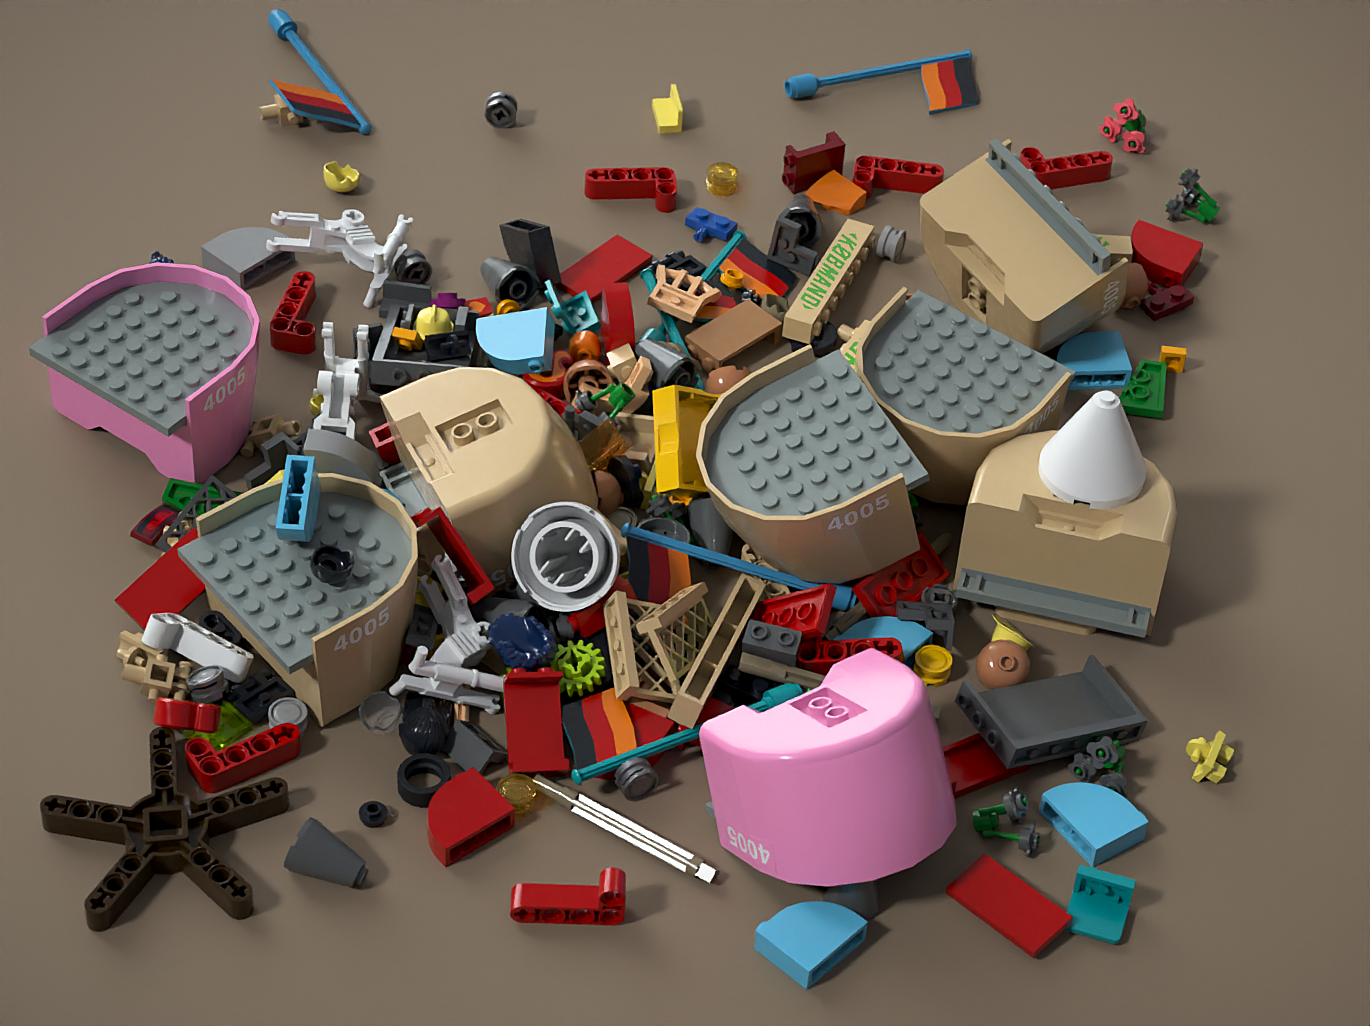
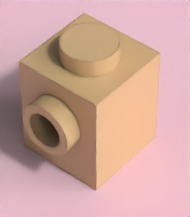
[606,343,638,383]

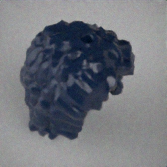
[488,612,557,672]

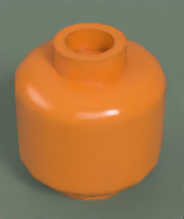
[569,330,601,363]

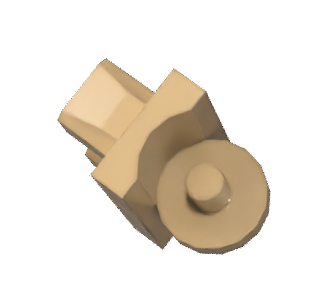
[116,630,169,667]

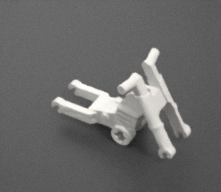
[266,209,413,308]
[313,322,383,440]
[389,555,505,714]

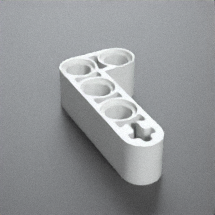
[141,613,254,683]

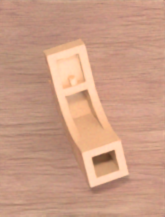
[572,356,653,416]

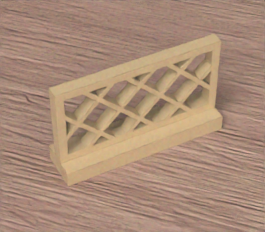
[636,582,714,682]
[603,591,681,703]

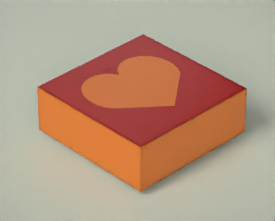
[466,297,493,318]

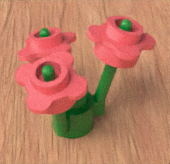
[1099,98,1146,153]

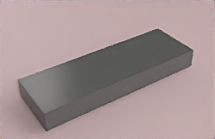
[405,604,438,651]

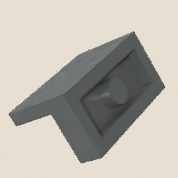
[379,280,432,318]
[442,719,508,774]

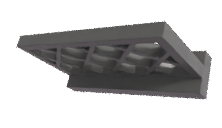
[155,475,238,553]

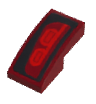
[130,503,181,546]

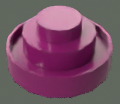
[430,293,466,309]

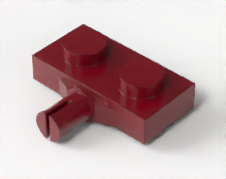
[1140,282,1194,321]

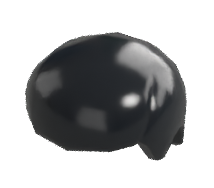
[310,545,355,585]

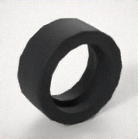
[397,753,451,808]

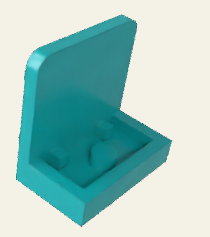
[544,280,601,335]
[1065,864,1136,944]

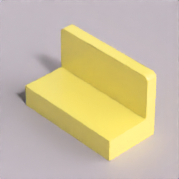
[652,84,683,134]

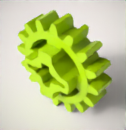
[547,640,606,697]

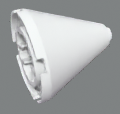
[1038,391,1147,509]
[511,501,620,612]

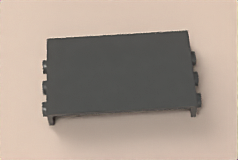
[371,304,479,386]
[955,655,1148,769]

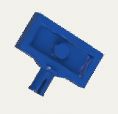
[685,207,738,242]

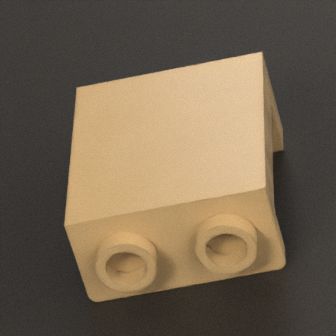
[597,412,655,476]

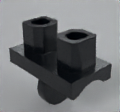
[424,330,471,360]

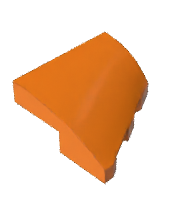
[805,170,866,216]

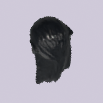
[399,691,453,756]

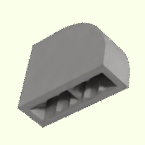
[201,227,295,290]
[303,429,384,489]

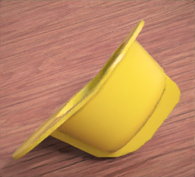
[413,304,454,341]
[991,614,1035,651]

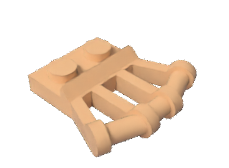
[647,265,722,323]

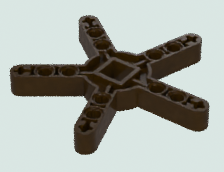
[40,727,289,932]

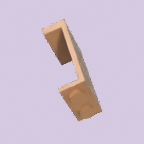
[685,299,782,373]

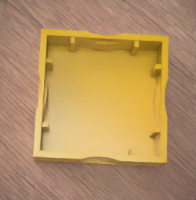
[652,385,723,499]

